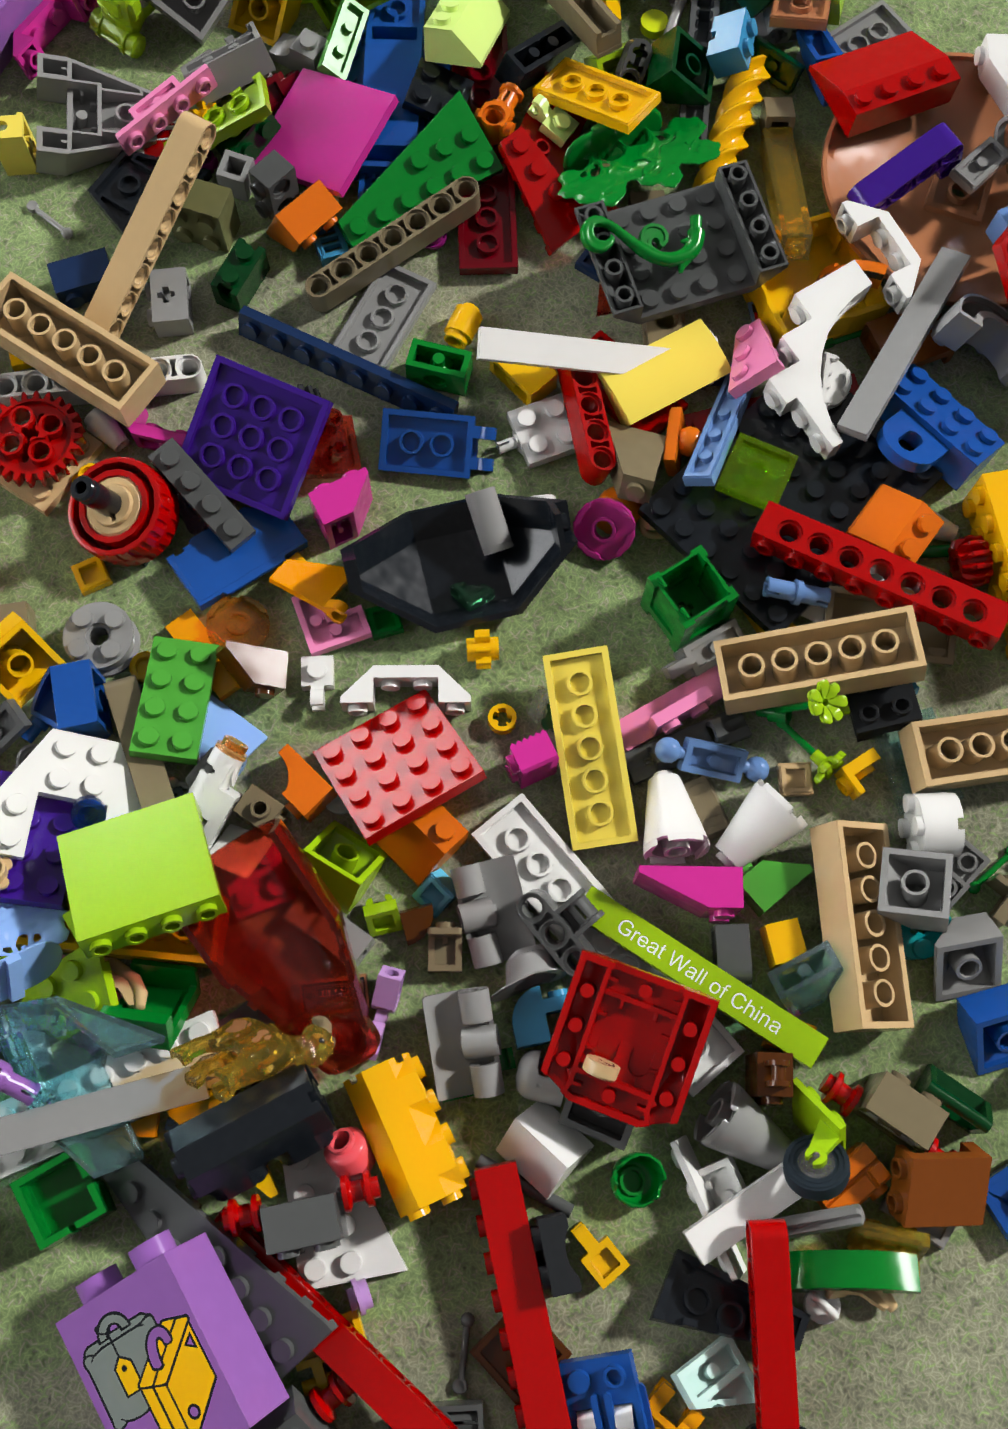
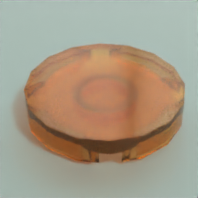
[206,595,270,647]

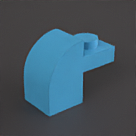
[512,986,568,1050]

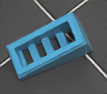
[314,224,349,268]

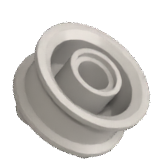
[62,602,141,677]

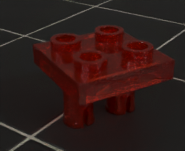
[304,408,362,479]

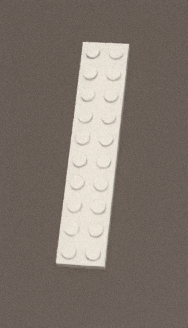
[471,793,745,1097]

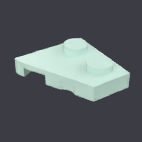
[670,1336,755,1410]

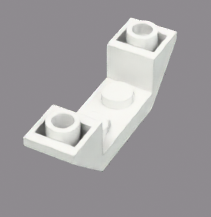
[834,200,921,315]
[340,665,471,716]

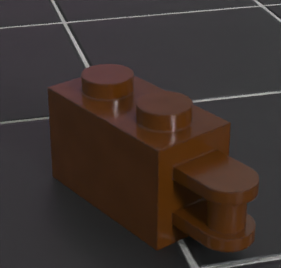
[745,1052,793,1106]

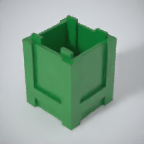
[640,545,739,652]

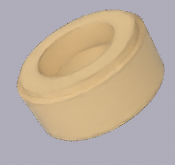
[582,1054,621,1082]

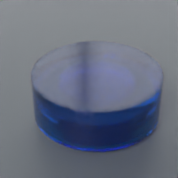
[70,795,106,829]

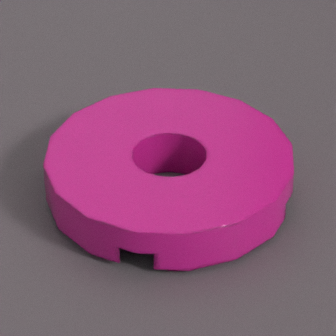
[573,498,636,561]

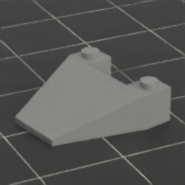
[36,52,157,176]

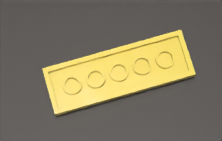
[542,645,639,851]

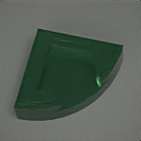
[450,582,495,612]

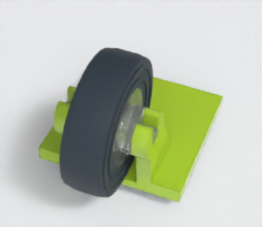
[783,1077,850,1201]

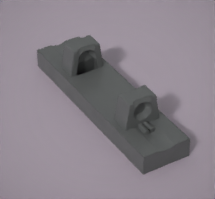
[625,711,752,786]

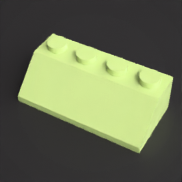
[424,0,510,69]

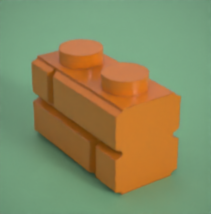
[816,1142,892,1210]

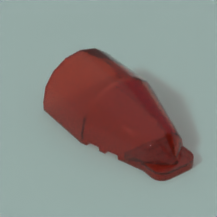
[182,818,380,1075]

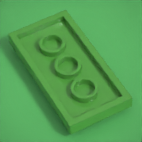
[129,636,219,765]

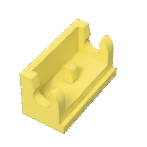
[0,112,40,176]

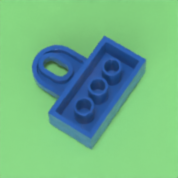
[876,363,1005,491]

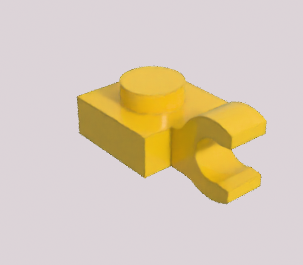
[570,1221,630,1290]

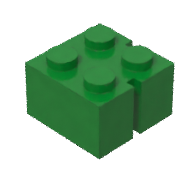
[9,1146,117,1251]

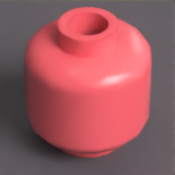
[323,1126,376,1181]

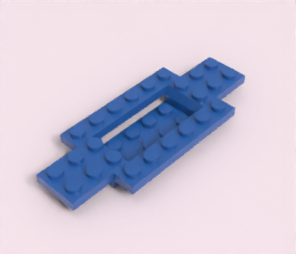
[346,0,451,229]

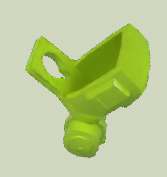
[89,0,155,59]

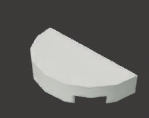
[821,351,852,410]

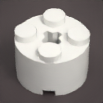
[898,792,965,858]

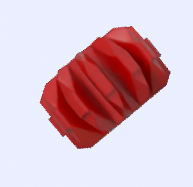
[947,535,994,588]

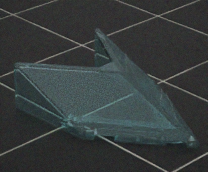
[0,996,165,1179]

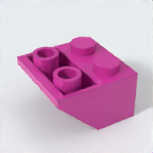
[308,467,373,550]

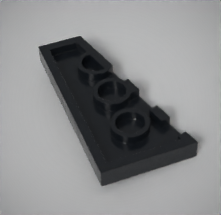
[649,1249,811,1352]

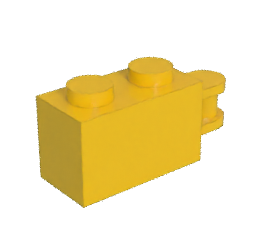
[490,362,558,405]

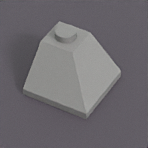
[933,912,1004,1002]

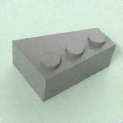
[180,21,276,105]

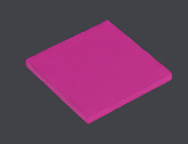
[254,68,399,198]

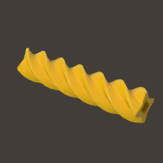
[692,54,771,188]

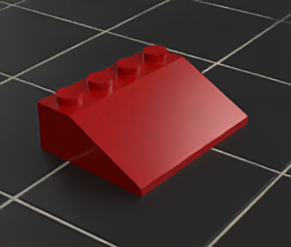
[808,31,961,138]

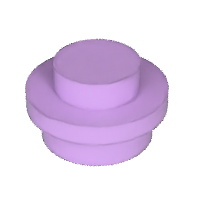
[345,1278,374,1316]

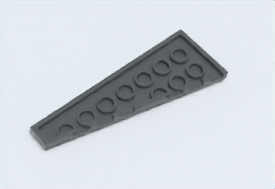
[91,1135,339,1380]

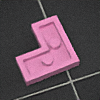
[291,596,372,656]

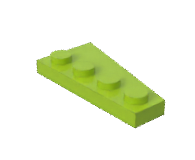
[163,71,272,150]

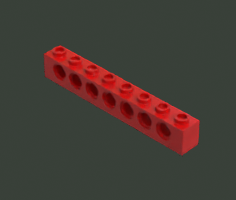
[750,500,1008,651]

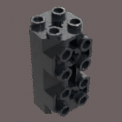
[164,1059,336,1201]

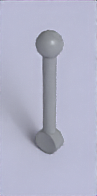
[26,200,73,239]

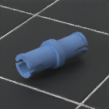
[762,576,831,608]

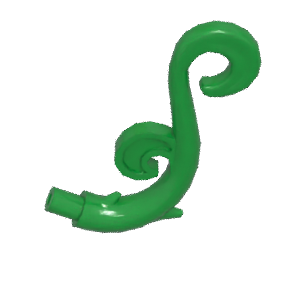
[579,214,705,274]

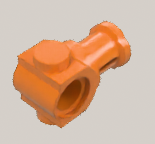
[474,82,524,145]

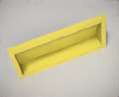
[597,319,731,426]

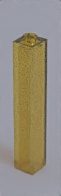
[760,127,813,261]

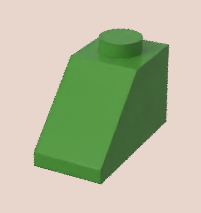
[743,860,814,917]

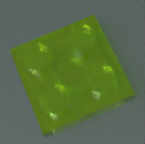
[715,432,799,510]

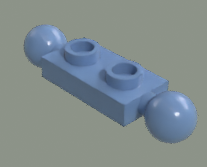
[655,736,770,783]

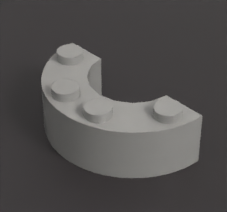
[931,293,1008,388]

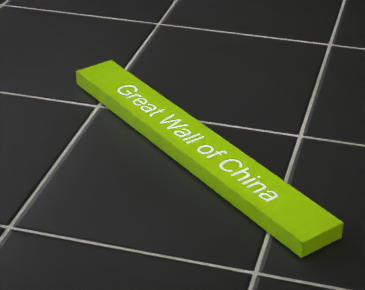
[585,886,829,1069]

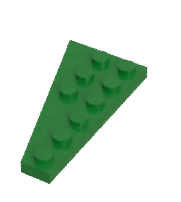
[337,90,503,249]

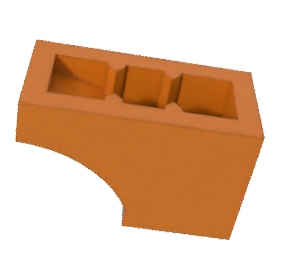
[278,743,338,823]

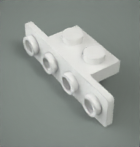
[670,1135,747,1281]

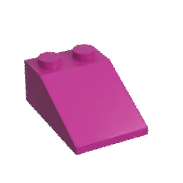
[633,865,744,924]

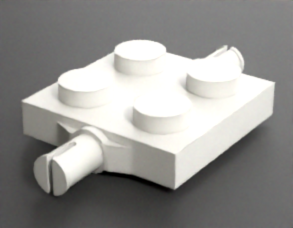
[496,393,575,469]

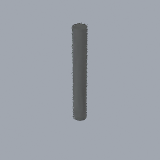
[475,1154,574,1218]

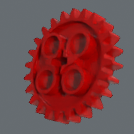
[0,391,87,488]

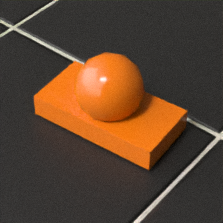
[663,407,702,476]

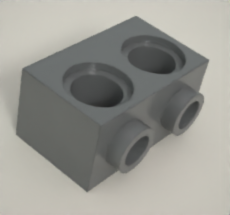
[248,150,300,220]

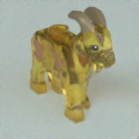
[170,1016,336,1103]

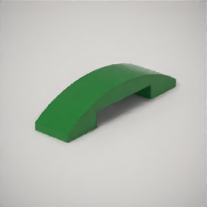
[789,1250,921,1294]

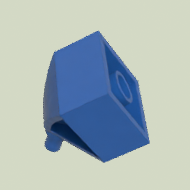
[20,659,113,744]

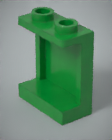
[98,958,201,1051]

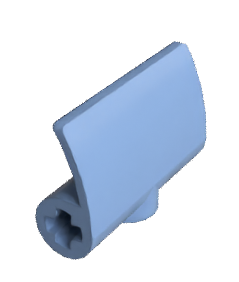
[197,694,267,776]

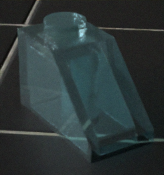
[767,940,844,1017]

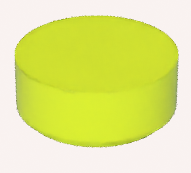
[640,9,668,39]

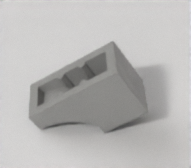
[269,28,327,73]

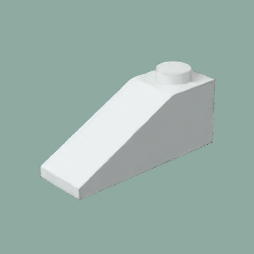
[974,34,1008,116]

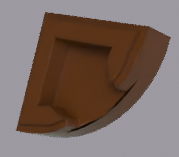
[399,903,433,946]

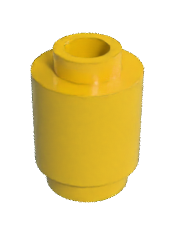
[444,302,483,350]

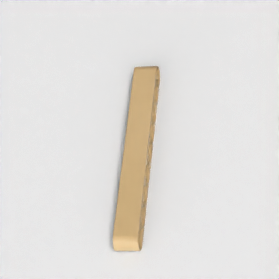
[84,110,216,338]

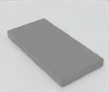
[796,0,915,69]
[332,265,437,370]

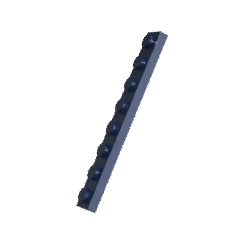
[238,305,459,414]

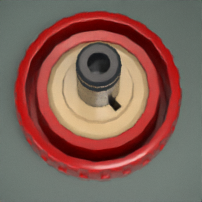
[68,456,180,567]

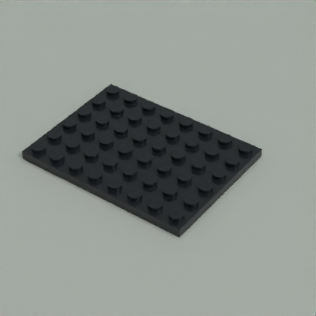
[638,391,943,632]

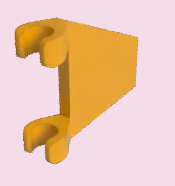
[269,559,348,624]

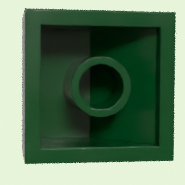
[646,25,714,106]

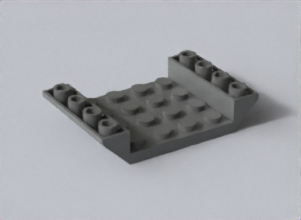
[574,160,789,324]

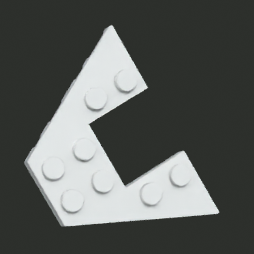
[0,728,141,861]

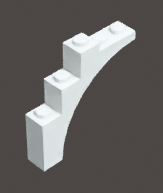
[762,260,872,460]

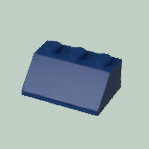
[956,983,1008,1076]

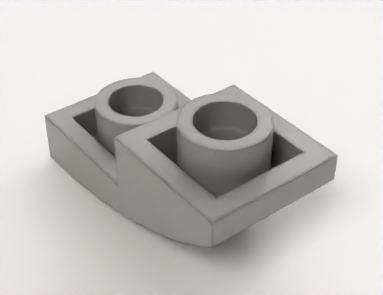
[950,839,991,909]

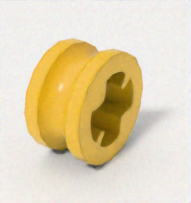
[488,703,517,735]

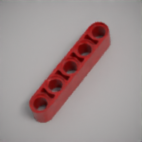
[557,369,616,486]

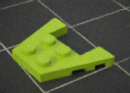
[0,910,119,1040]

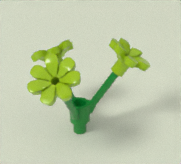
[756,679,850,785]

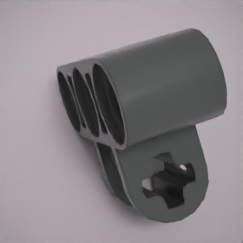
[516,887,605,976]

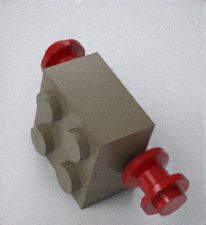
[818,1070,957,1153]

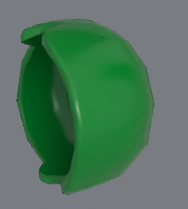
[610,1152,667,1208]

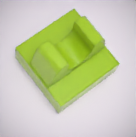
[362,894,403,937]

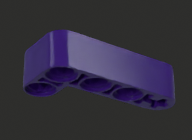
[847,122,964,210]

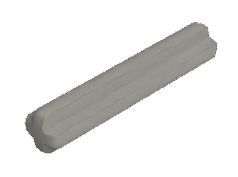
[773,1204,865,1239]

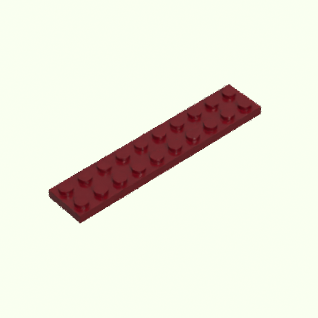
[452,24,518,275]

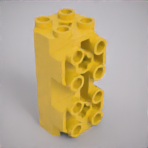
[343,1052,471,1222]

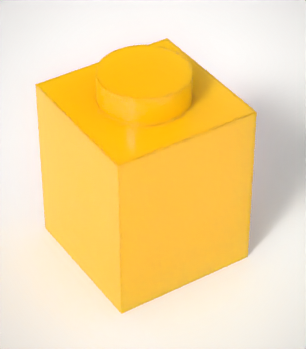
[759,917,809,972]

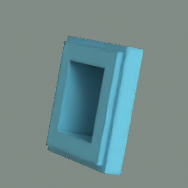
[412,868,457,919]

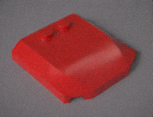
[541,950,720,1127]

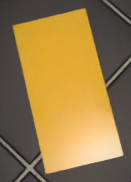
[532,57,661,135]

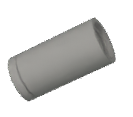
[465,486,514,556]

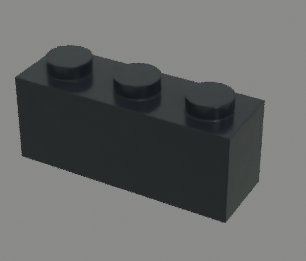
[494,19,581,94]

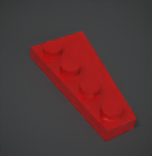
[498,126,583,257]

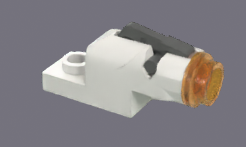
[185,735,249,851]

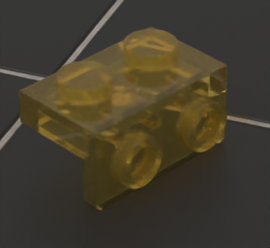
[847,1219,930,1277]

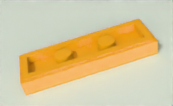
[165,608,241,702]

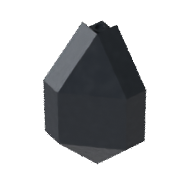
[340,494,578,633]

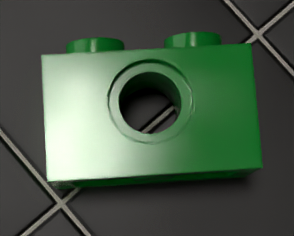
[405,338,473,396]

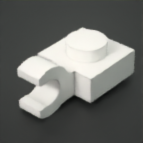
[301,655,335,712]

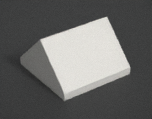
[496,1102,594,1200]

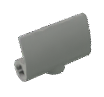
[450,854,536,969]
[422,986,505,1102]

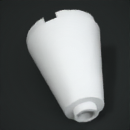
[643,770,710,866]
[715,778,808,867]

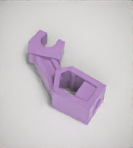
[362,965,406,1061]

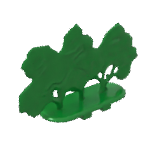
[557,107,721,207]

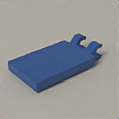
[378,408,497,479]

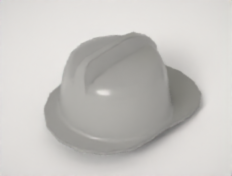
[490,944,567,1002]

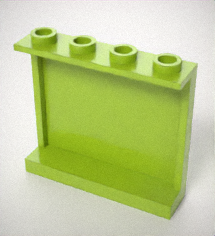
[56,792,228,959]

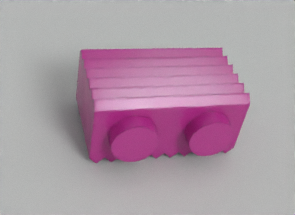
[505,730,559,789]

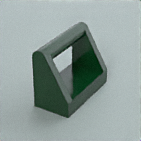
[913,1064,993,1134]

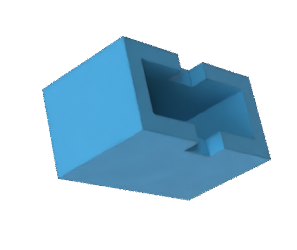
[706,7,758,79]

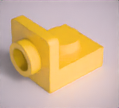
[834,747,881,801]

